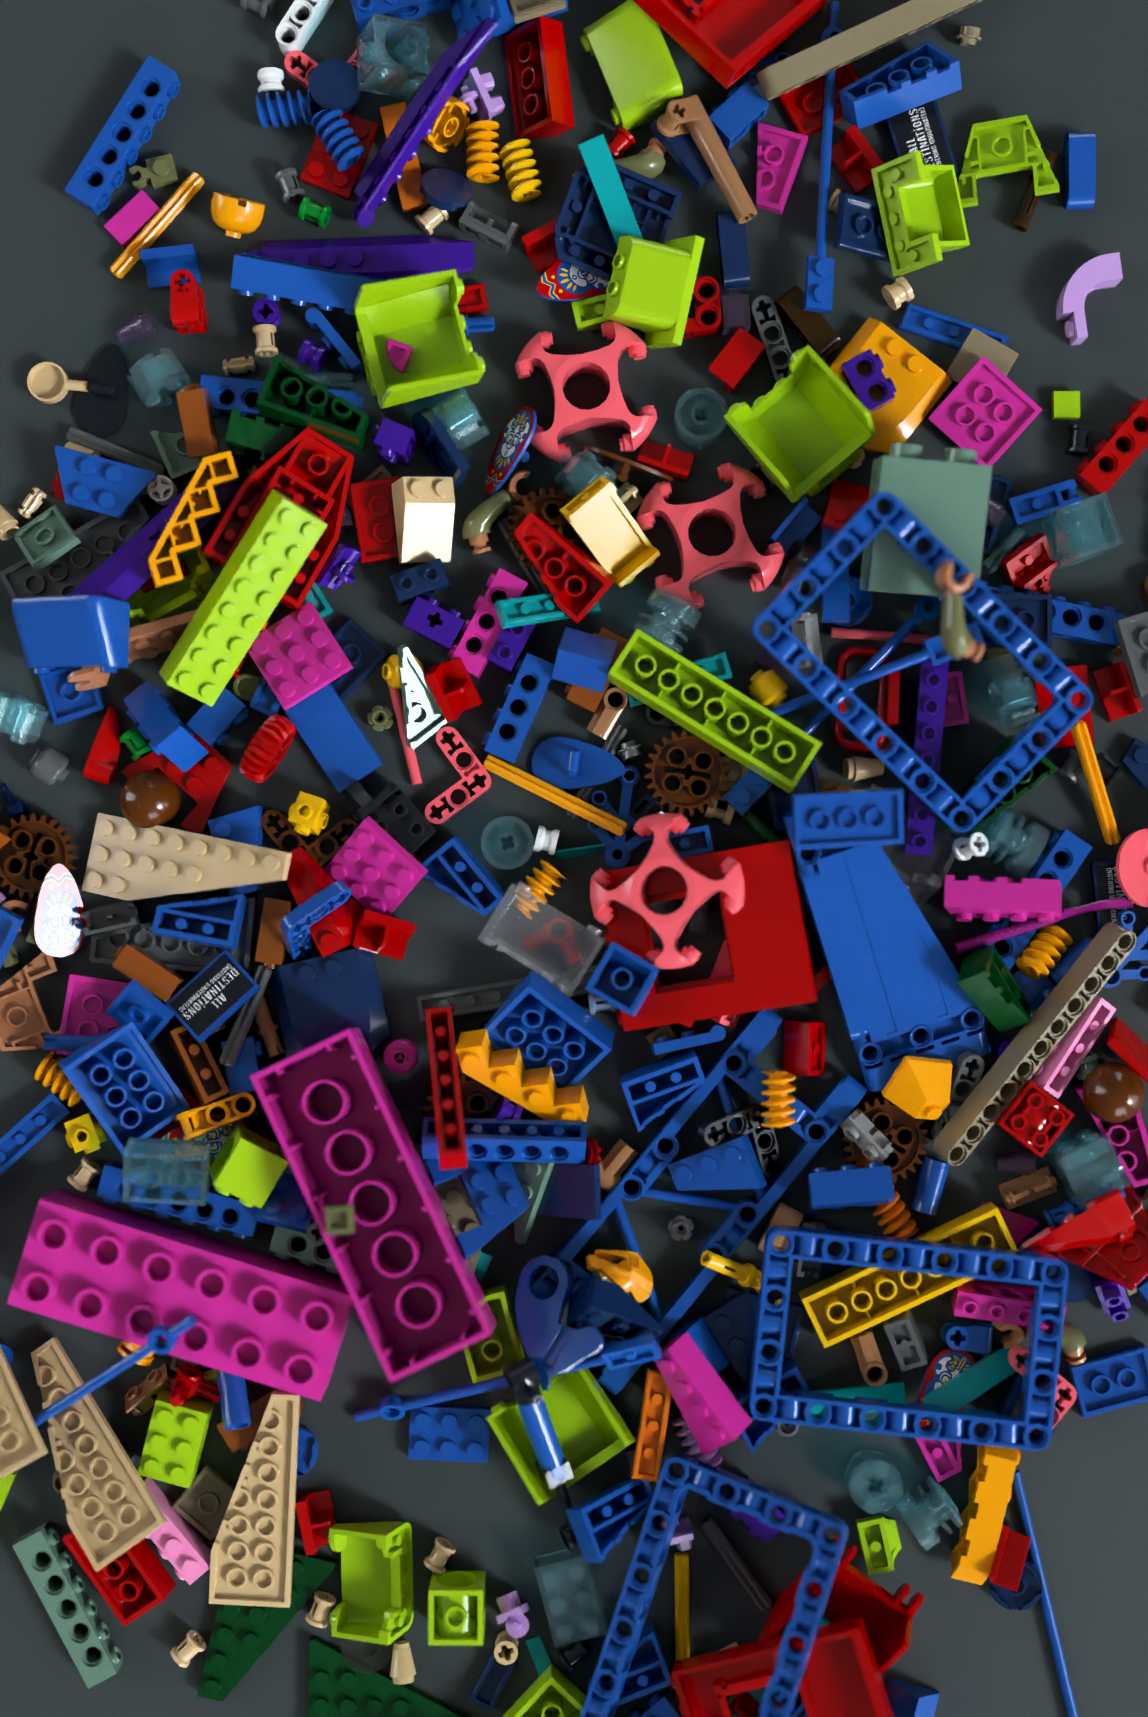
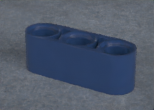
[716,210,750,289]

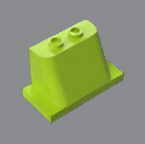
[871,151,970,277]
[603,235,705,349]

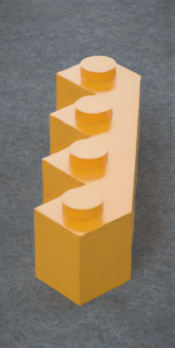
[147,451,239,588]
[455,1029,589,1121]
[951,1445,1021,1585]

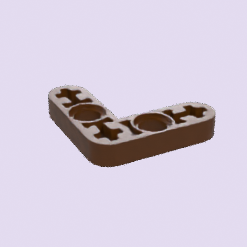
[261,809,359,867]

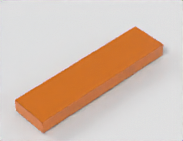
[379,102,429,213]
[631,1368,671,1482]

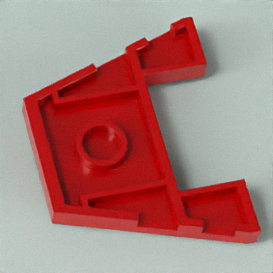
[121,729,234,835]
[1053,1177,1148,1291]

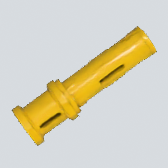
[700,1250,761,1293]

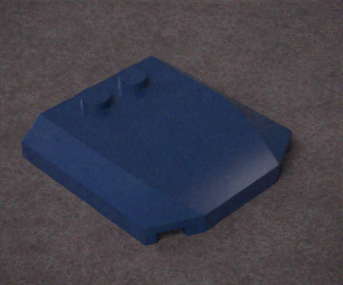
[554,163,682,282]
[269,948,392,1058]

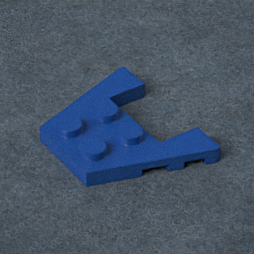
[424,1159,530,1261]

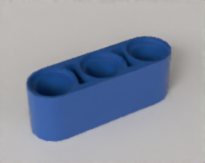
[1063,132,1096,210]

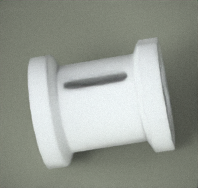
[952,832,989,861]

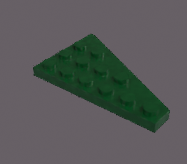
[197,1549,337,1702]
[308,1636,469,1717]

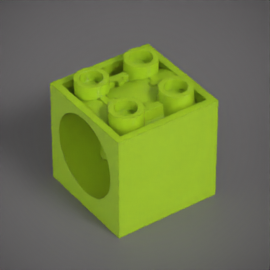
[209,1123,289,1208]
[428,1570,486,1645]

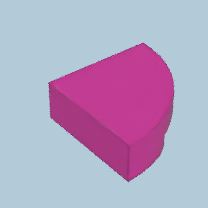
[386,338,414,374]

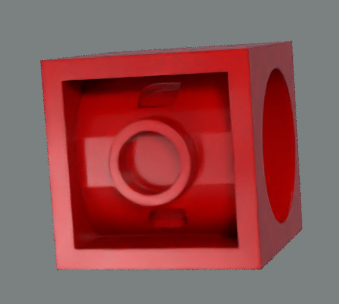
[994,1080,1074,1158]

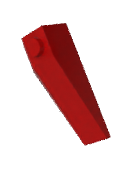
[514,511,617,624]
[286,846,363,958]
[1021,1188,1136,1253]

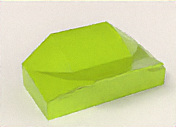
[571,294,611,331]
[855,1515,902,1576]

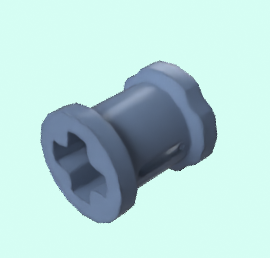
[587,992,617,1015]

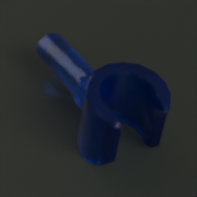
[0,783,28,817]

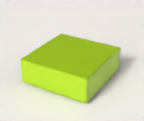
[1051,391,1080,420]

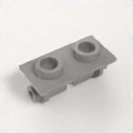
[791,612,823,669]
[839,1110,894,1163]

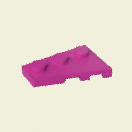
[756,122,808,215]

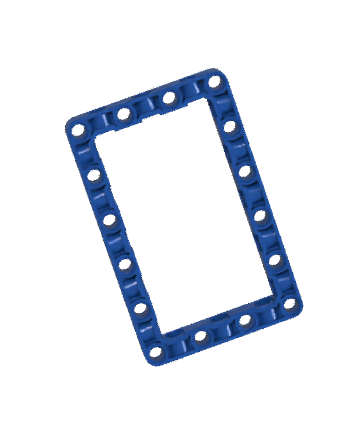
[750,492,1093,833]
[748,1225,1069,1451]
[580,1453,848,1717]

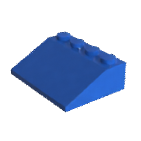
[483,970,614,1088]
[57,1021,191,1155]

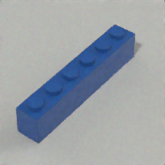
[231,252,389,315]

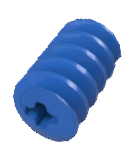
[255,89,313,129]
[310,108,365,172]

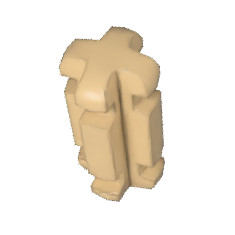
[223,356,256,375]
[18,487,47,520]

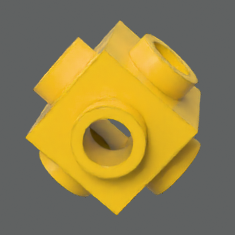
[288,791,331,836]
[64,1112,107,1155]

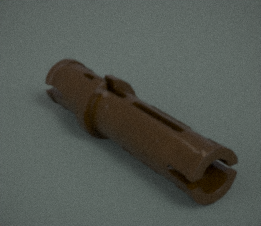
[1011,150,1058,232]

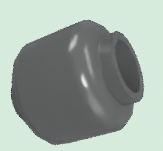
[28,746,70,785]

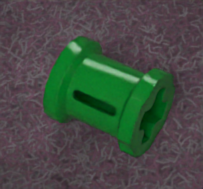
[298,196,332,229]
[119,726,153,762]

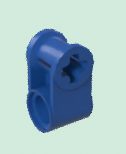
[939,1321,994,1354]

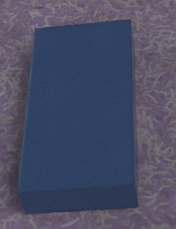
[468,1649,517,1712]

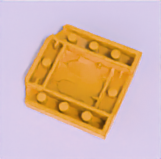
[829,317,952,456]

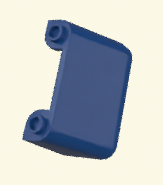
[12,596,130,675]

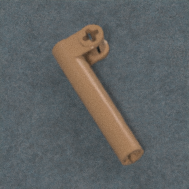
[656,95,757,224]

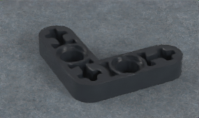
[698,1103,783,1179]

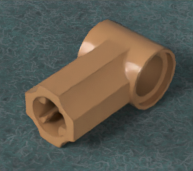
[586,687,627,740]
[597,1138,638,1194]
[756,1201,803,1252]
[850,1329,888,1387]

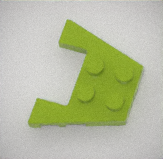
[958,115,1060,208]

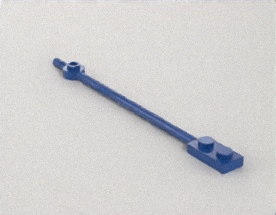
[803,1,843,314]
[722,596,942,816]
[676,621,986,754]
[33,1315,197,1426]
[354,1334,662,1422]

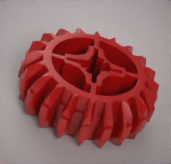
[240,714,296,784]

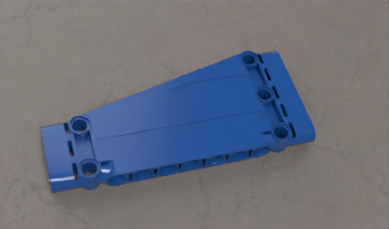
[783,812,991,1092]

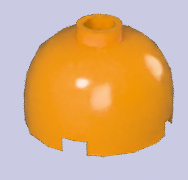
[423,95,470,153]
[211,192,265,239]

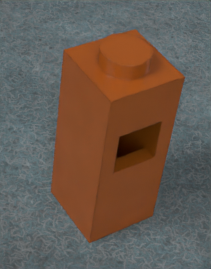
[176,384,220,459]
[255,897,295,969]
[112,943,186,1002]

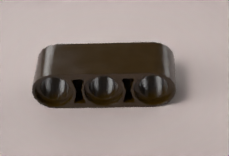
[774,285,842,361]

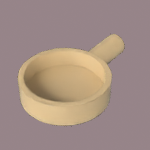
[27,362,89,404]

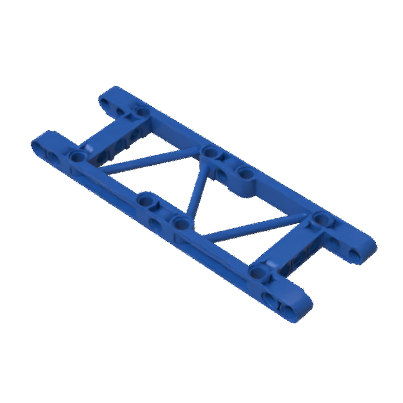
[511,1009,867,1396]

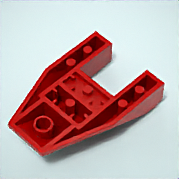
[200,427,354,611]

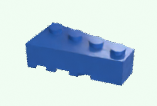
[839,40,962,129]

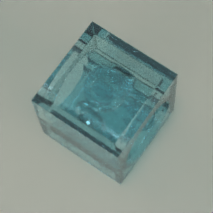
[357,14,430,100]
[1041,492,1124,570]
[1046,1128,1131,1209]

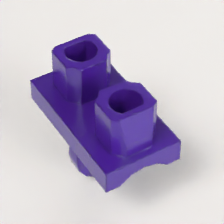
[314,541,362,591]
[1093,1277,1132,1322]

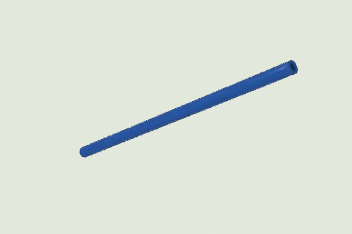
[1012,1469,1079,1717]

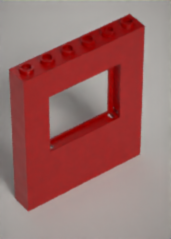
[633,0,827,89]
[604,840,818,1032]
[670,1617,894,1717]

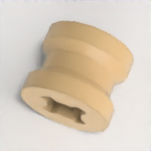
[881,276,914,311]

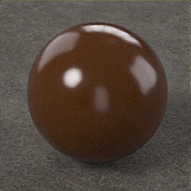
[119,770,181,828]
[1082,1062,1145,1123]

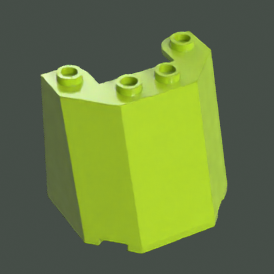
[354,269,485,409]
[724,345,876,503]
[486,1368,636,1505]

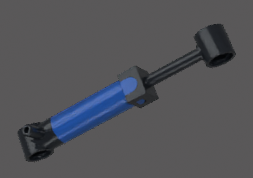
[502,1355,580,1553]

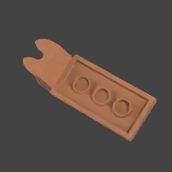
[67,609,198,691]

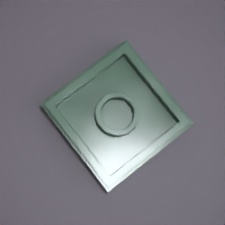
[11,505,81,572]

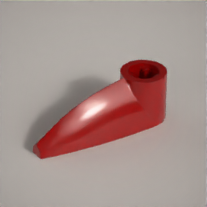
[83,706,121,786]

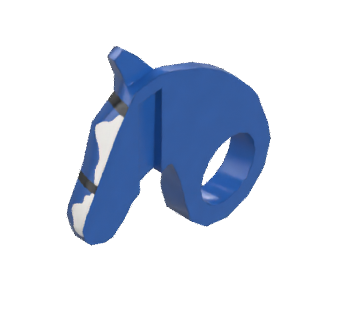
[515,1255,604,1391]

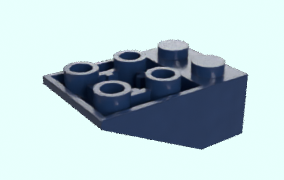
[566,1277,664,1342]

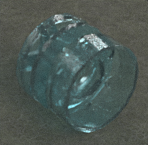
[632,588,702,655]
[982,807,1050,878]
[893,1476,964,1551]

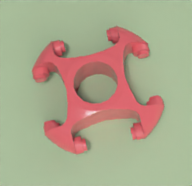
[515,320,658,463]
[636,462,785,611]
[590,813,745,969]

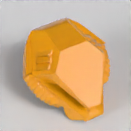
[585,1250,653,1303]

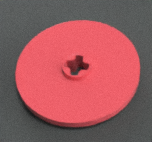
[1116,828,1148,908]

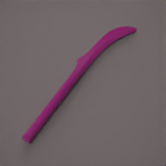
[954,898,1134,954]

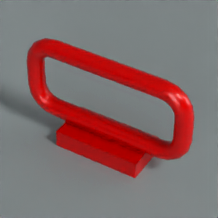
[833,646,900,751]

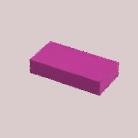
[104,190,160,248]

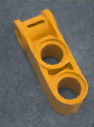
[175,1092,256,1142]

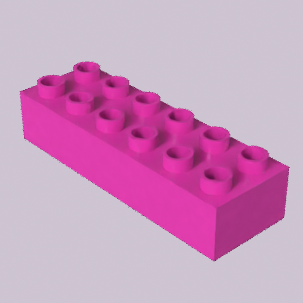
[250,1028,497,1383]
[7,1188,354,1402]

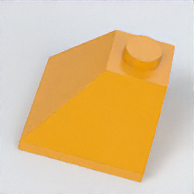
[881,1055,952,1120]

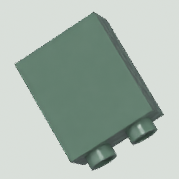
[859,443,992,597]

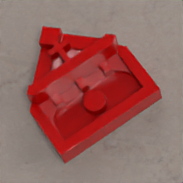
[999,532,1059,594]

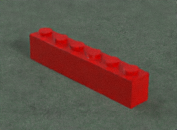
[425,1006,468,1170]

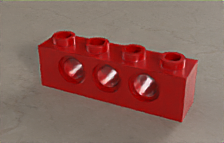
[1075,396,1148,501]

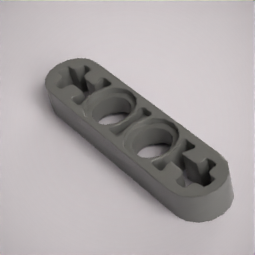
[750,295,792,384]
[930,1050,985,1141]

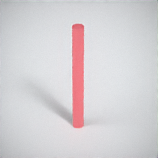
[830,627,936,645]
[387,683,422,785]

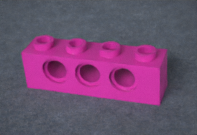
[448,568,529,679]
[950,1279,1067,1329]

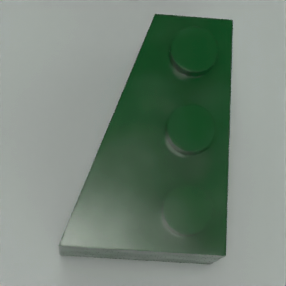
[225,408,304,464]
[957,944,1032,1033]

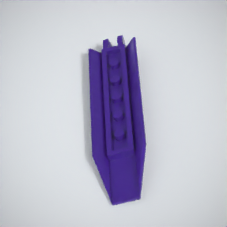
[352,16,498,229]
[243,235,475,280]
[68,451,244,602]

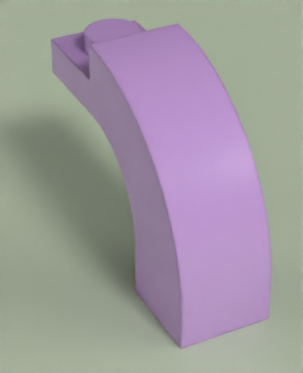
[1056,252,1123,346]

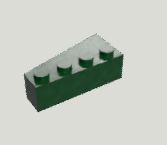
[256,354,370,451]
[954,735,1059,835]

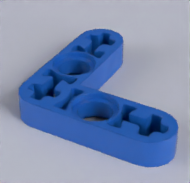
[280,880,352,962]

